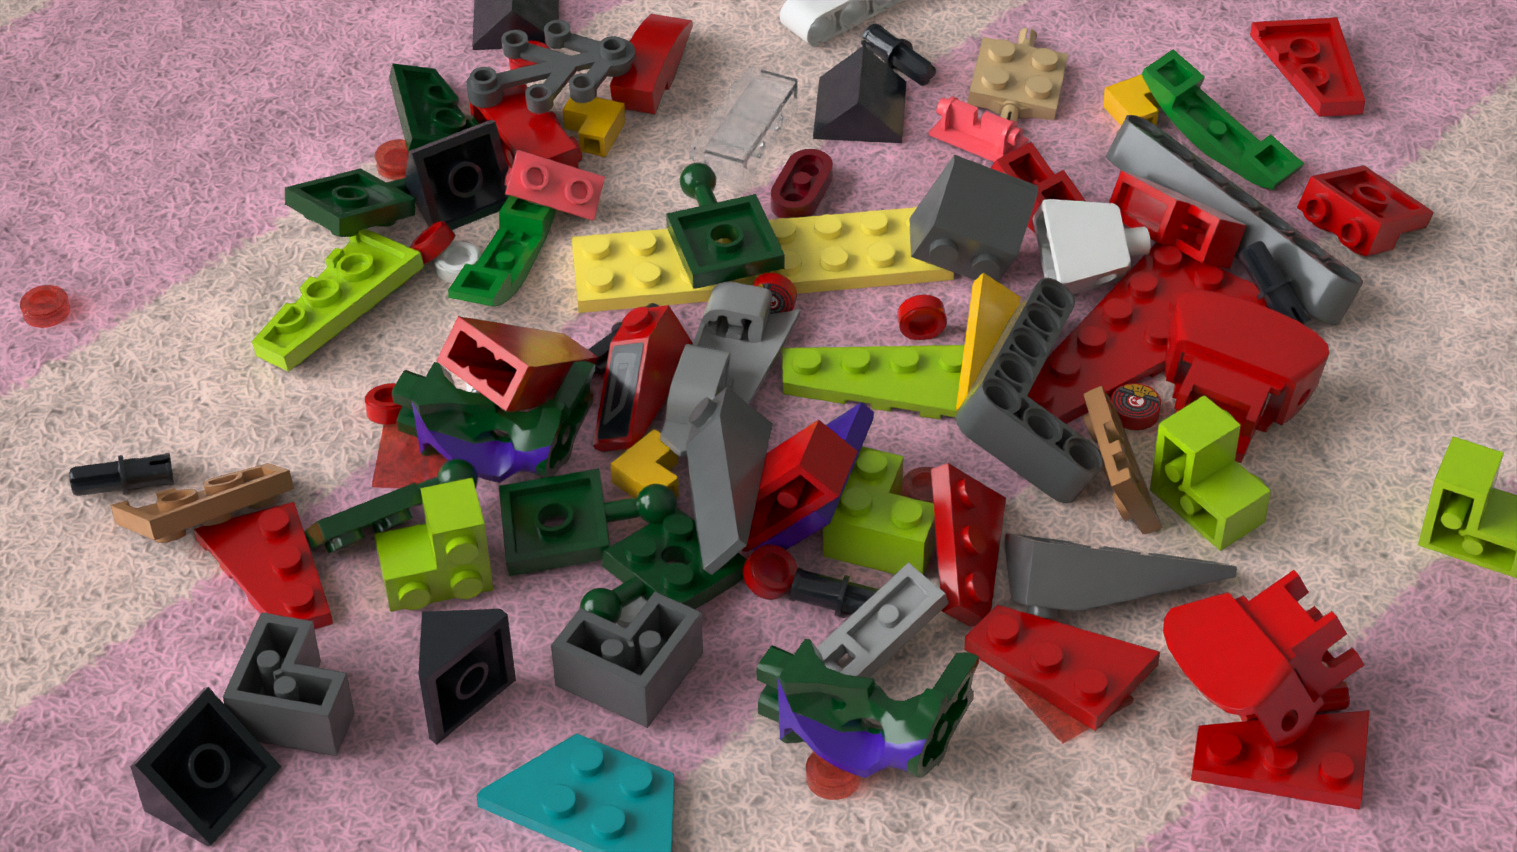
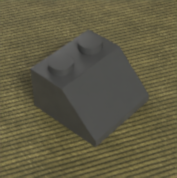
[909,155,1038,282]

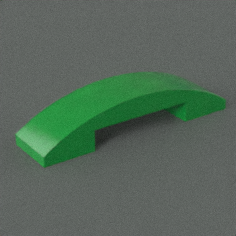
[1142,49,1304,190]
[448,196,556,307]

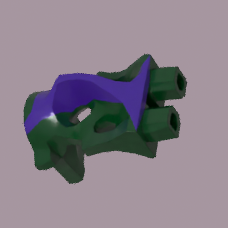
[392,361,595,483]
[756,639,979,778]

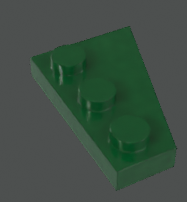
[389,63,480,153]

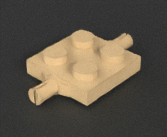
[967,28,1068,122]

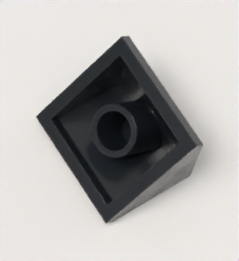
[472,0,559,50]
[813,45,907,143]
[404,120,510,230]
[418,609,516,745]
[130,687,281,846]

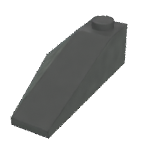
[686,387,773,575]
[1004,533,1237,619]

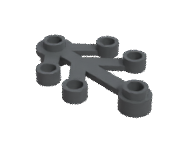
[466,20,636,114]

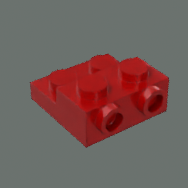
[1297,165,1434,256]

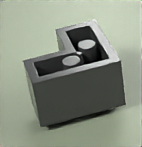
[551,592,703,728]
[223,612,355,756]

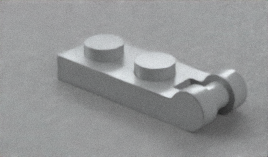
[817,562,949,678]

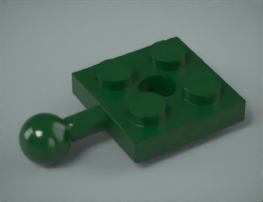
[666,162,785,289]
[285,168,416,237]
[304,459,478,554]
[499,468,677,576]
[579,508,747,624]

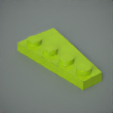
[251,229,424,372]
[782,345,965,420]

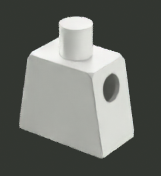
[1032,199,1150,294]

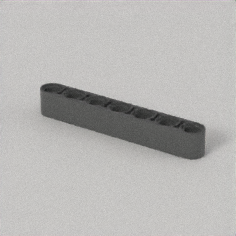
[1106,115,1363,325]

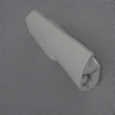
[660,282,800,457]

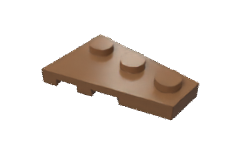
[1083,385,1163,534]
[110,463,294,543]

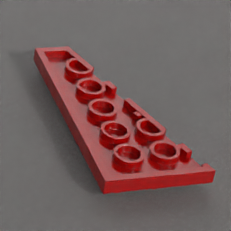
[1027,242,1269,424]

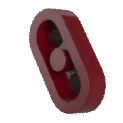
[771,149,833,219]

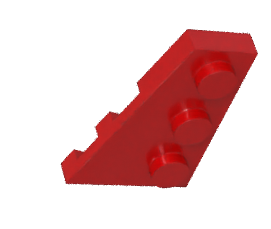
[1250,17,1365,117]
[931,463,1006,627]

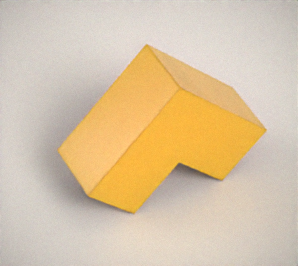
[1103,74,1161,126]
[563,97,626,157]
[610,429,679,499]

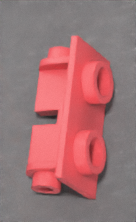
[929,96,1029,162]
[504,150,605,221]

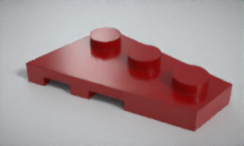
[194,502,333,629]
[964,604,1160,731]
[1191,710,1370,810]

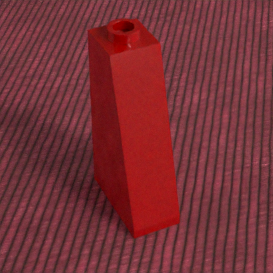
[436,316,599,412]

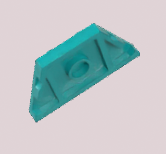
[476,733,675,852]

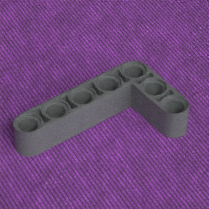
[956,278,1104,503]

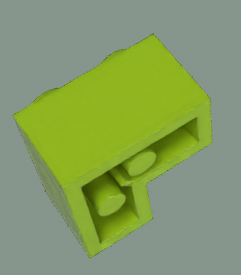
[1150,395,1271,551]
[1418,436,1517,578]
[823,446,937,576]
[374,478,493,612]

